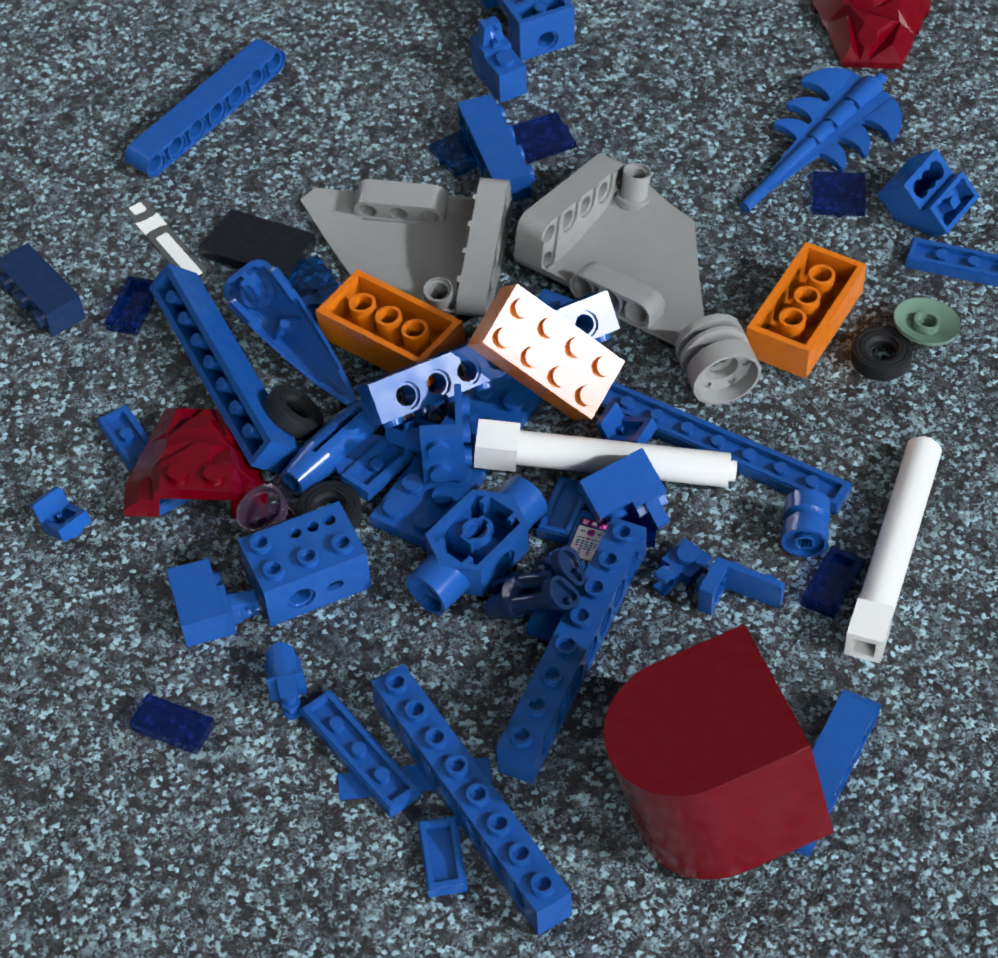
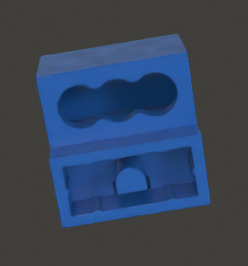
[877,148,980,238]

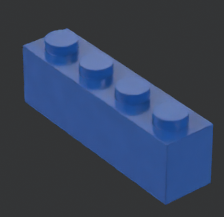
[457,94,535,202]

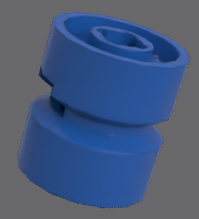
[781,489,831,558]

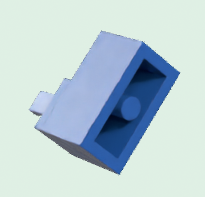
[470,16,527,103]
[577,448,670,531]
[166,558,260,647]

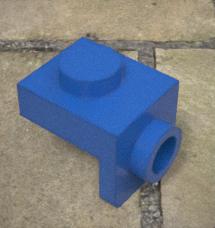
[596,402,658,444]
[30,486,92,542]

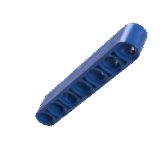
[125,39,286,177]

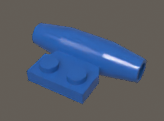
[281,399,413,502]

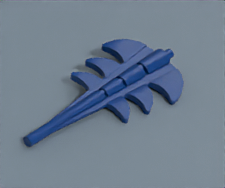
[739,68,902,213]

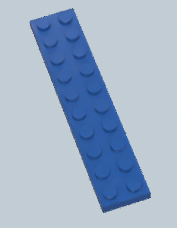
[370,288,582,550]

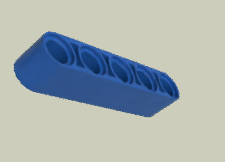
[793,689,881,857]

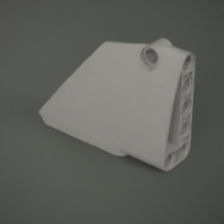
[514,153,704,346]
[300,177,512,317]

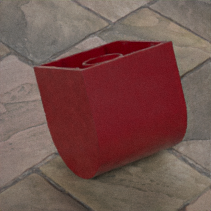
[604,624,834,880]

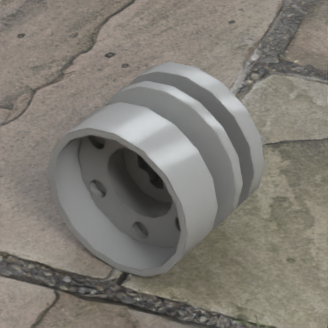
[675,313,761,405]

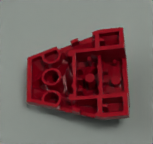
[812,0,931,69]
[123,408,267,520]

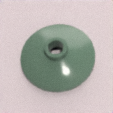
[893,297,961,346]

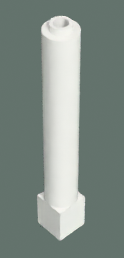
[474,419,737,488]
[844,436,942,664]

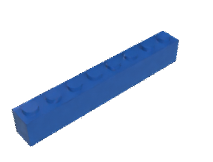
[149,263,300,474]

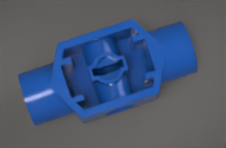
[406,476,547,615]

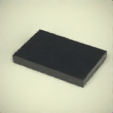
[201,209,316,281]

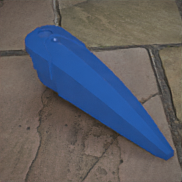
[223,259,358,407]

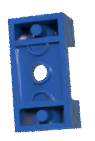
[479,0,575,61]

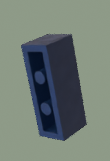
[0,243,85,337]

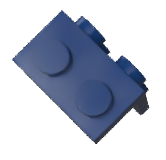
[419,383,473,482]

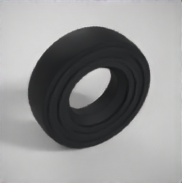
[851,326,913,381]
[264,385,324,439]
[298,481,362,530]

